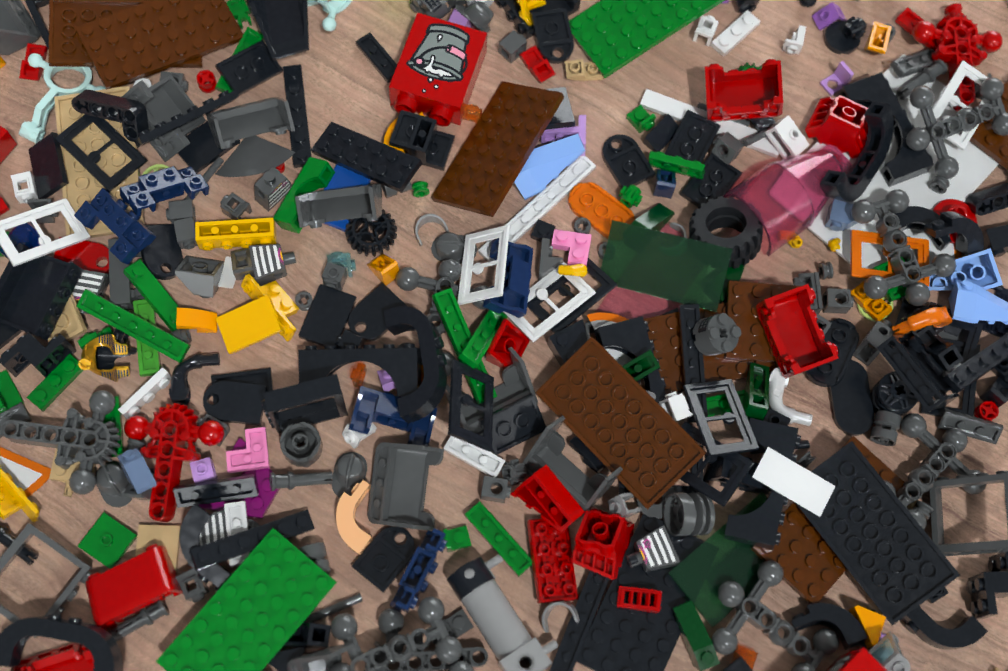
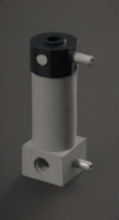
[447,554,558,671]

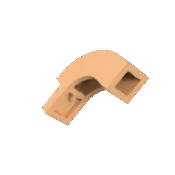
[336,480,373,556]

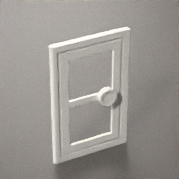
[924,61,991,150]
[0,198,90,267]
[458,225,510,305]
[503,262,596,343]

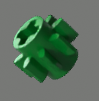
[618,185,643,208]

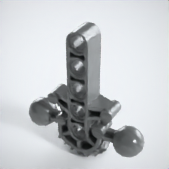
[1,390,121,495]
[365,608,488,671]

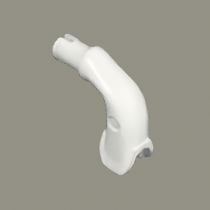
[769,368,813,426]

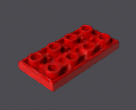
[527,519,578,604]

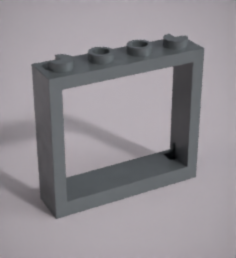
[930,471,1008,556]
[0,523,92,638]

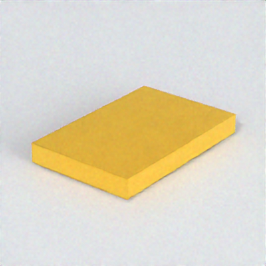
[216,294,283,354]

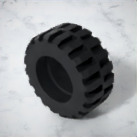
[689,196,763,270]

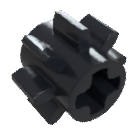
[843,16,867,40]

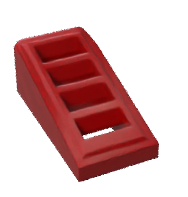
[616,586,662,613]

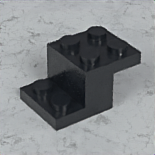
[389,110,455,171]
[0,332,76,378]
[967,552,1008,619]

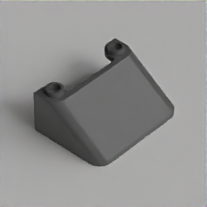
[367,442,444,531]

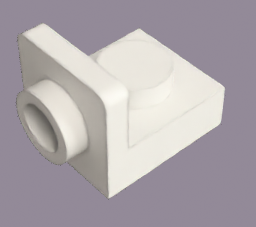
[782,25,806,54]
[342,423,377,449]

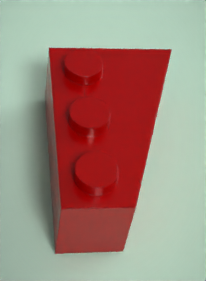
[510,464,585,532]

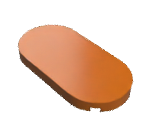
[568,182,635,241]

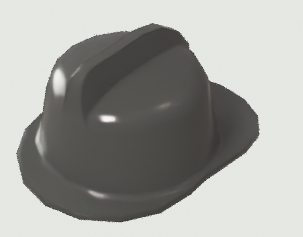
[455,1,494,32]
[431,232,477,264]
[332,452,367,498]
[95,461,132,508]

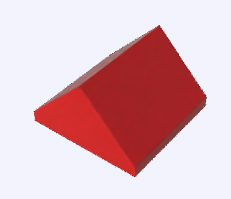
[486,319,530,369]

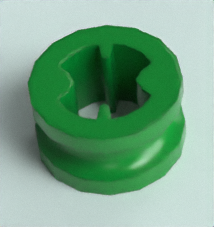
[412,181,430,197]

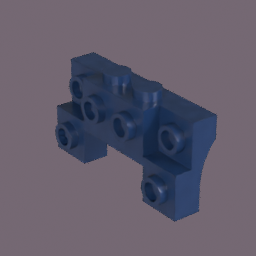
[120,166,209,217]
[74,188,157,265]
[483,238,533,318]
[348,386,438,446]
[390,528,448,613]

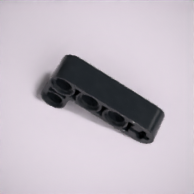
[71,89,149,142]
[965,183,1008,216]

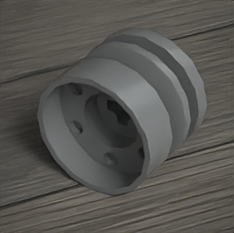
[663,492,715,537]

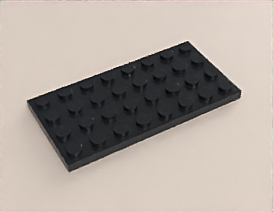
[796,441,960,626]
[576,514,719,671]

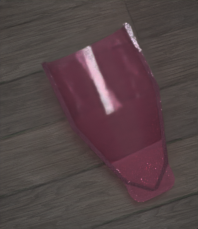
[723,145,852,256]

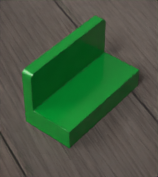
[0,370,24,414]

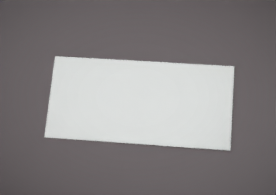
[752,447,835,517]

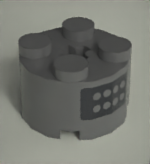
[409,0,451,19]
[693,313,741,356]
[280,422,323,468]

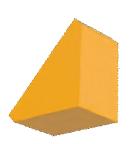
[864,21,892,54]
[367,254,399,286]
[848,605,886,649]

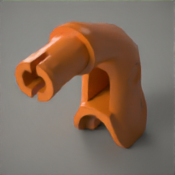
[892,306,952,335]

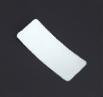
[218,256,236,289]

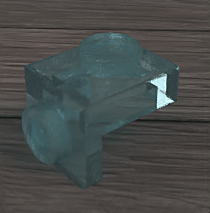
[327,252,356,278]

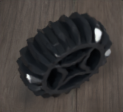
[346,209,397,257]

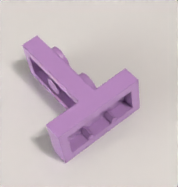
[541,115,586,156]

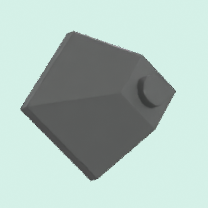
[175,255,224,298]

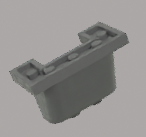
[122,75,206,162]

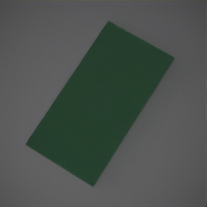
[601,220,733,312]
[668,492,768,627]

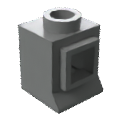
[608,493,642,518]

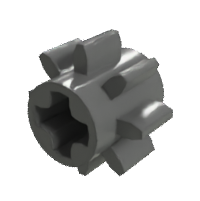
[502,459,527,485]

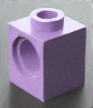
[190,457,218,483]

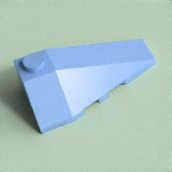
[514,134,585,200]
[927,248,1003,291]
[948,280,1008,325]

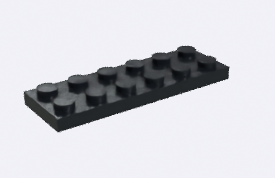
[311,122,422,193]

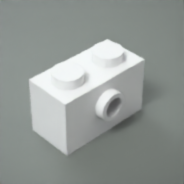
[764,115,810,162]

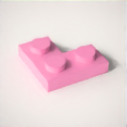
[551,229,592,267]
[226,427,270,473]

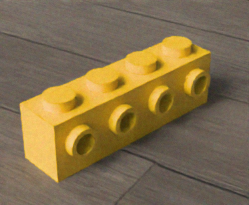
[195,218,277,251]

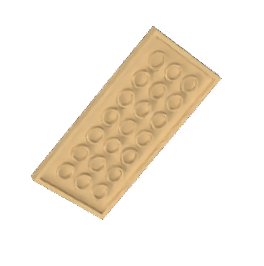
[54,86,145,238]

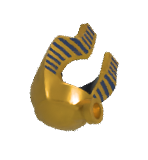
[78,334,137,382]

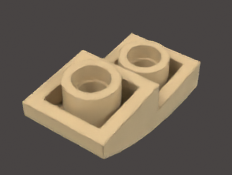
[565,59,603,81]

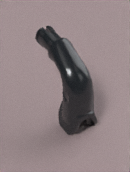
[169,353,220,405]

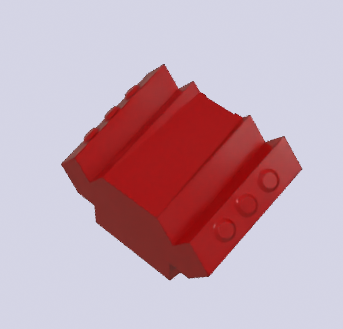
[805,95,868,159]
[572,507,634,580]

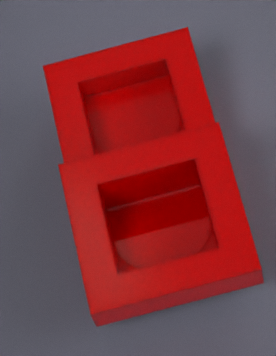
[19,43,48,81]
[519,45,556,84]

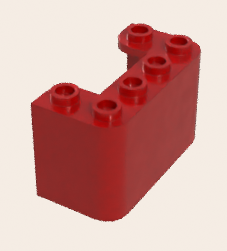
[705,59,783,121]
[756,284,839,379]

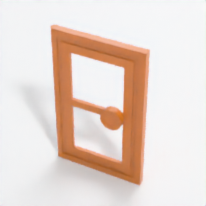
[851,230,930,287]

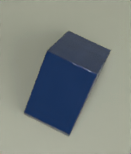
[653,169,676,199]

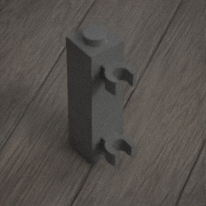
[108,238,145,311]

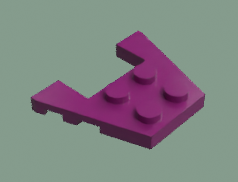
[199,438,280,519]

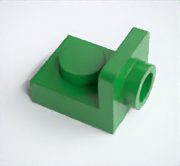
[626,105,656,133]
[443,525,471,552]

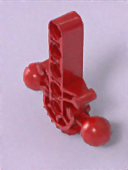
[912,13,1003,111]
[124,403,225,522]

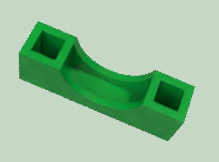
[273,157,335,234]

